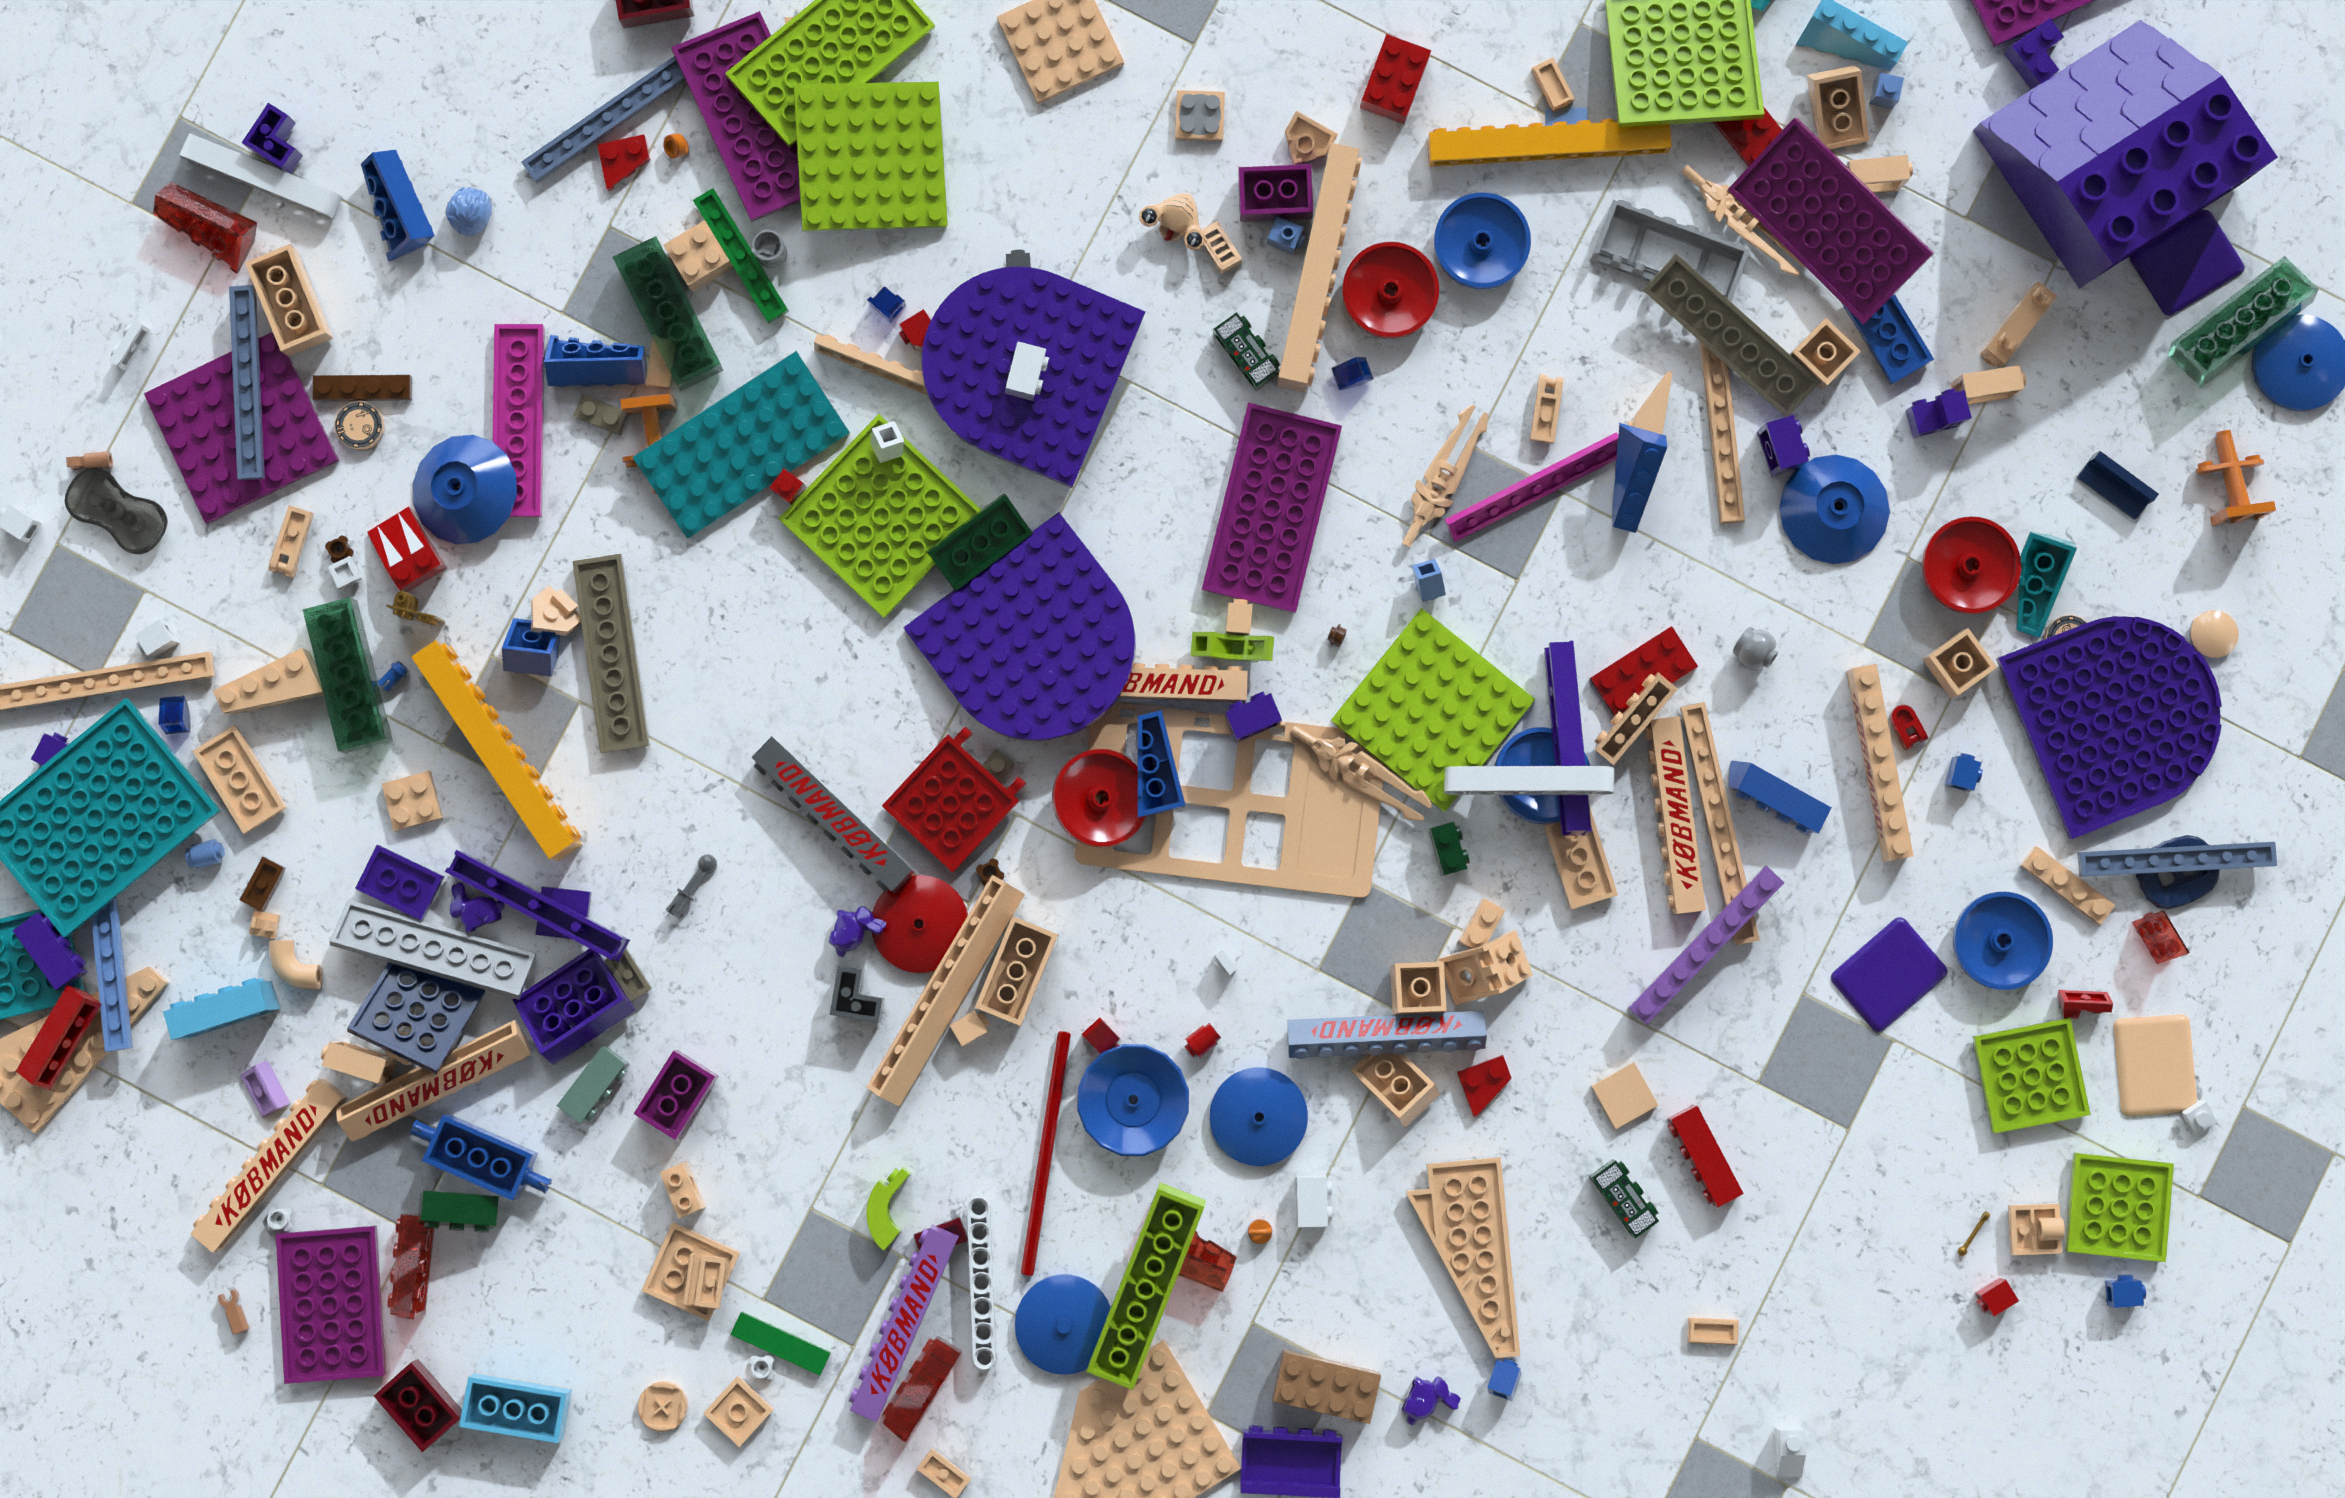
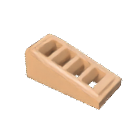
[1202,221,1242,274]

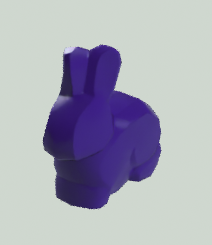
[450,882,505,933]
[829,906,886,958]
[1401,1376,1461,1426]

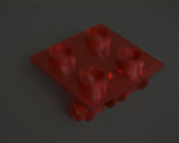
[2132,910,2190,964]

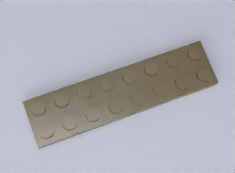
[1643,253,1820,417]
[572,554,650,754]

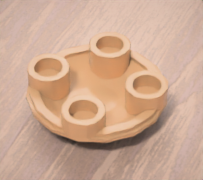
[2190,610,2239,658]

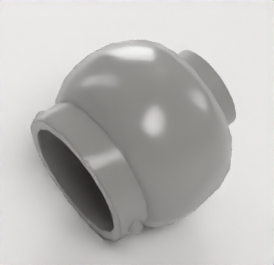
[1733,627,1778,670]

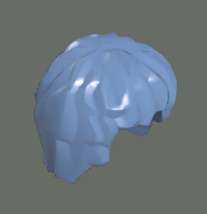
[445,187,492,236]

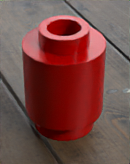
[1184,1023,1221,1058]

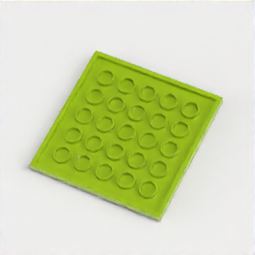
[1604,0,1764,127]
[793,81,948,232]
[778,414,981,619]
[1330,608,1535,813]

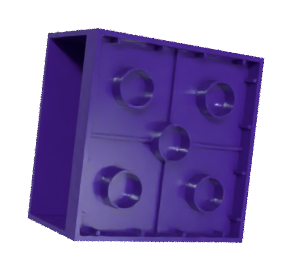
[1973,20,2278,289]

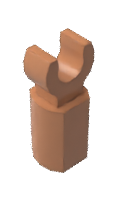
[66,451,113,470]
[218,1289,249,1335]

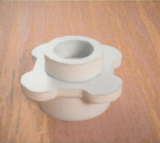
[267,1206,292,1231]
[749,1354,775,1380]

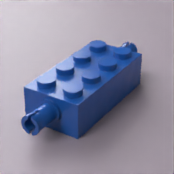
[410,1114,552,1201]

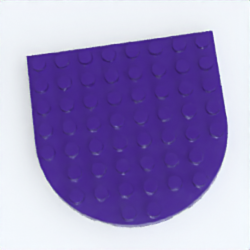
[922,266,1146,488]
[903,512,1136,741]
[1996,616,2222,839]

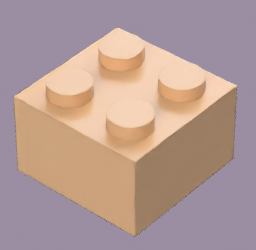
[663,220,733,292]
[1790,318,1861,391]
[1922,628,1997,699]
[1390,962,1447,1015]

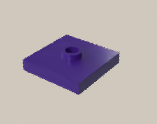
[535,886,592,939]

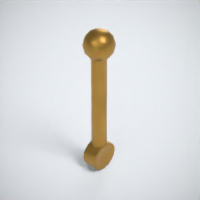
[1958,1211,1990,1256]

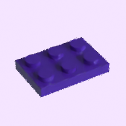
[355,845,445,920]

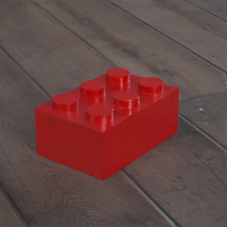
[1360,34,1432,125]

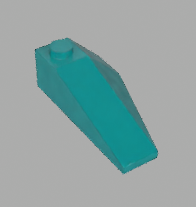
[2016,531,2077,638]

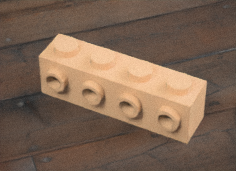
[1594,672,1677,765]

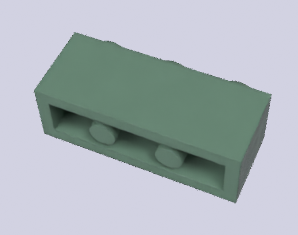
[556,1046,629,1123]

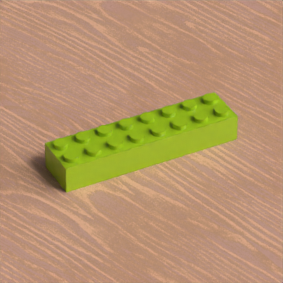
[1086,1182,1206,1390]

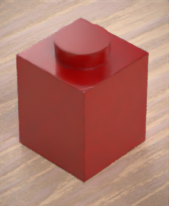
[769,468,807,505]
[1975,1278,2019,1317]

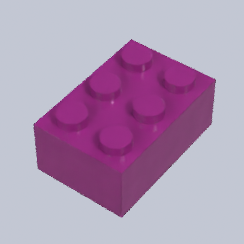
[1238,164,1313,222]
[633,1050,719,1140]

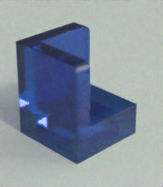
[867,287,906,323]

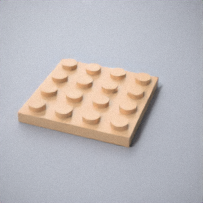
[997,0,1124,104]

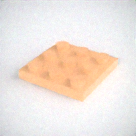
[641,1222,741,1321]

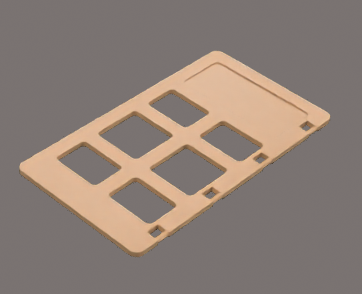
[1075,702,1385,898]

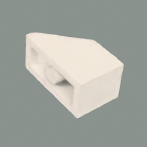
[1774,1426,1806,1477]

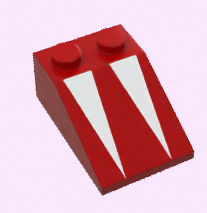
[367,506,447,593]

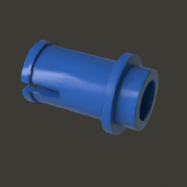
[377,661,409,692]

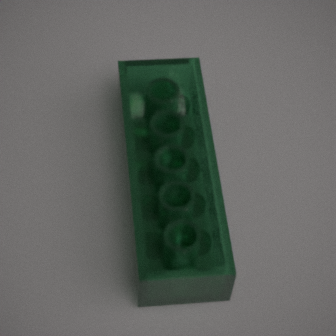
[612,236,724,392]
[2168,256,2319,388]
[303,597,393,754]

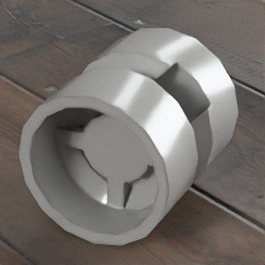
[752,229,787,268]

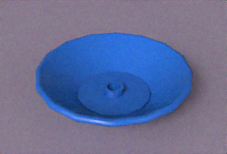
[413,435,517,545]
[1779,454,1890,564]
[1077,1044,1189,1157]

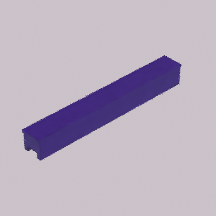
[1544,640,1592,837]
[445,850,630,962]

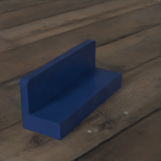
[2077,451,2159,520]

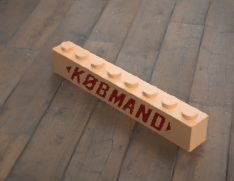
[1117,663,1248,703]
[1846,664,1914,862]
[1644,716,1706,915]
[336,1020,531,1142]
[190,1079,348,1253]

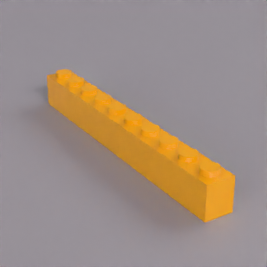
[1427,119,1672,167]

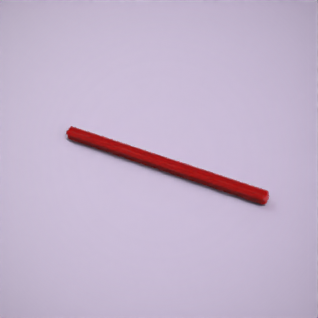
[1021,1031,1071,1276]

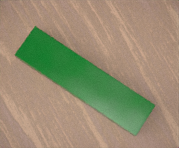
[730,1311,831,1376]

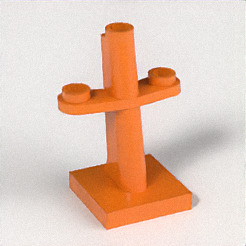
[620,394,677,494]
[2196,430,2276,527]

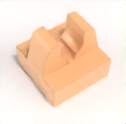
[249,910,281,939]

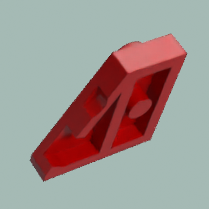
[597,134,651,191]
[1457,1055,1512,1117]

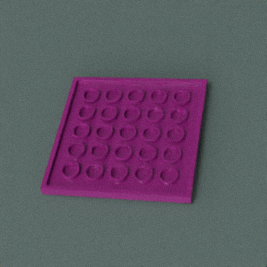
[143,332,340,524]

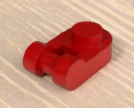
[1889,705,1928,751]

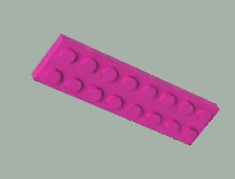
[493,324,545,517]

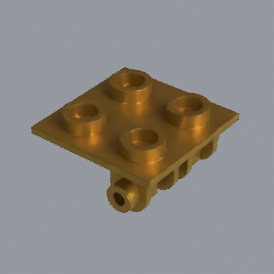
[386,591,445,626]

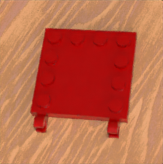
[882,727,1027,873]

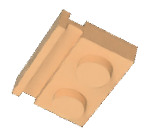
[683,1254,727,1309]

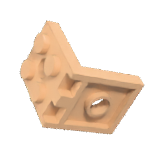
[1438,930,1533,1005]

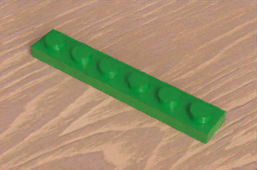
[693,188,789,324]

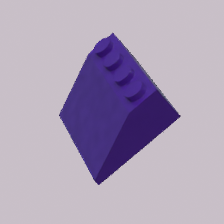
[512,948,636,1065]

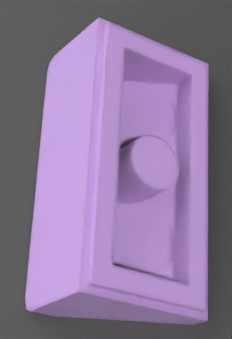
[240,1061,290,1118]

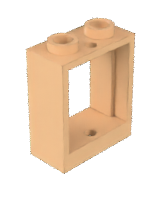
[1846,155,1913,193]
[1950,365,2026,405]
[321,1041,397,1084]

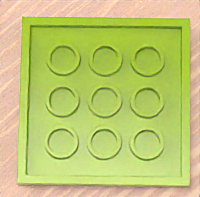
[1972,1018,2091,1133]
[2065,1152,2174,1262]

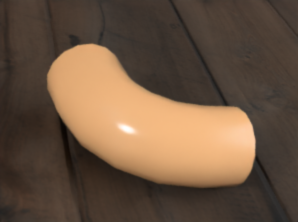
[269,940,323,989]

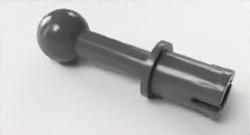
[665,854,717,919]

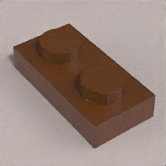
[239,856,286,912]

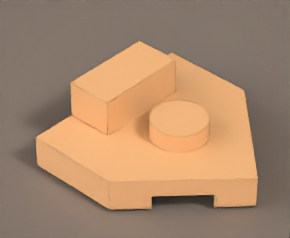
[1285,111,1339,165]
[531,585,581,636]

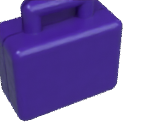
[2130,210,2245,316]
[1831,917,1948,1032]

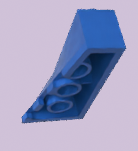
[361,149,435,261]
[544,335,648,387]
[1612,423,1667,533]
[1138,710,1186,817]
[1728,761,1832,835]

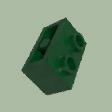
[1428,822,1470,876]

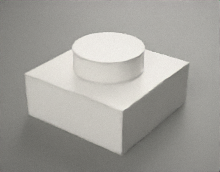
[328,556,362,590]
[1214,950,1237,975]
[2182,1100,2217,1135]

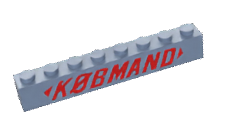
[1287,1011,1487,1059]

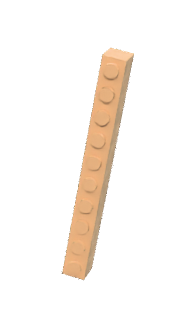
[866,875,1025,1107]

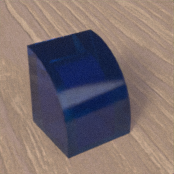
[1331,357,1374,391]
[158,695,191,735]

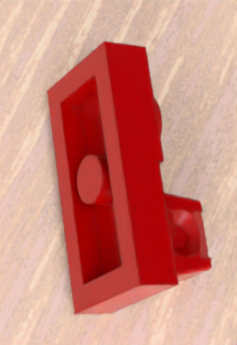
[2057,990,2113,1019]

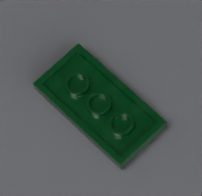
[926,493,1033,591]

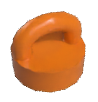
[663,133,689,159]
[1248,1219,1273,1244]

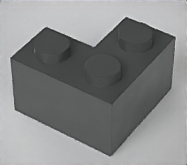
[830,966,885,1023]

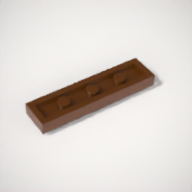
[313,375,412,401]

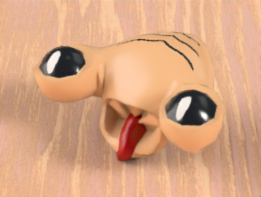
[1139,193,1204,250]

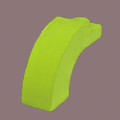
[1190,632,1274,662]
[866,1167,911,1251]

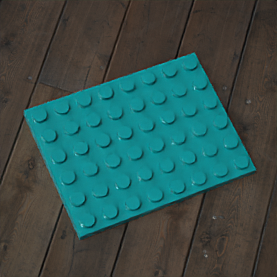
[0,698,221,938]

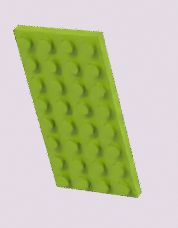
[725,0,935,148]

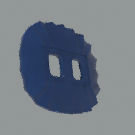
[2136,835,2220,910]

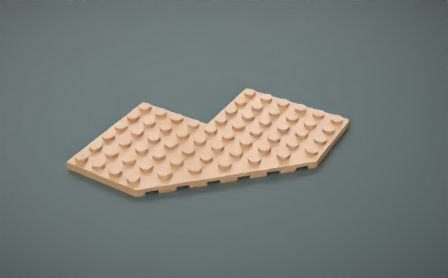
[1054,1339,1241,1498]

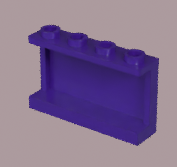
[1240,1425,1343,1498]

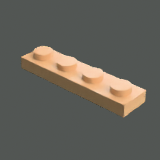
[2020,846,2115,925]

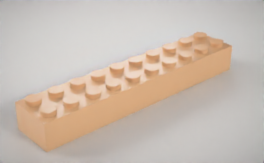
[1277,143,1362,393]

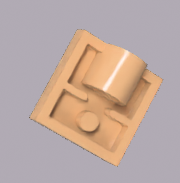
[2008,1203,2065,1255]

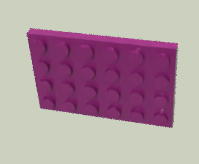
[276,1225,386,1384]

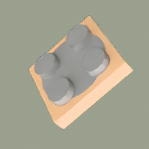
[1175,90,1225,141]

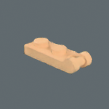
[1529,374,1564,444]
[269,505,314,578]

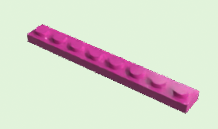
[1445,432,1618,542]

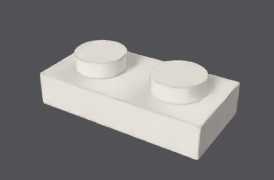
[109,320,150,370]

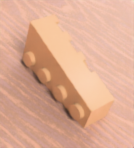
[213,648,330,715]

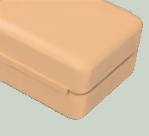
[2113,1014,2197,1116]

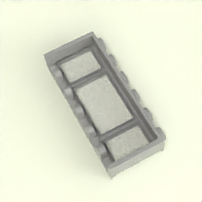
[1590,200,1750,301]

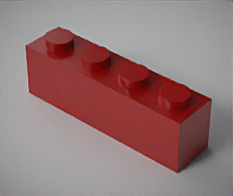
[16,985,102,1090]
[1667,1105,1744,1208]

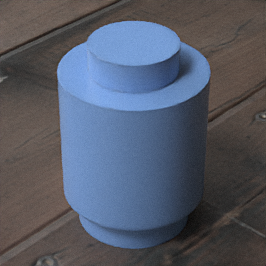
[185,839,225,868]

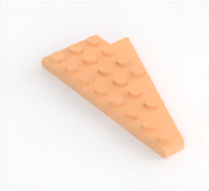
[0,967,169,1133]
[1406,1157,1520,1358]

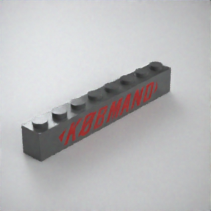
[751,736,915,893]

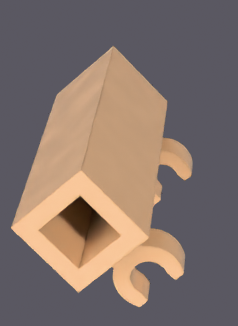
[1980,281,2057,368]

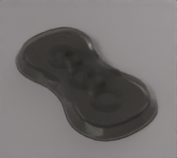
[64,467,168,554]

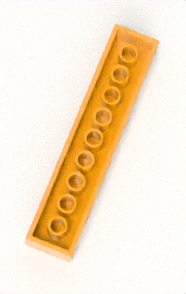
[411,640,583,861]

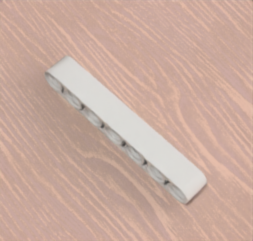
[179,134,342,219]
[1444,766,1614,795]
[967,1195,996,1370]

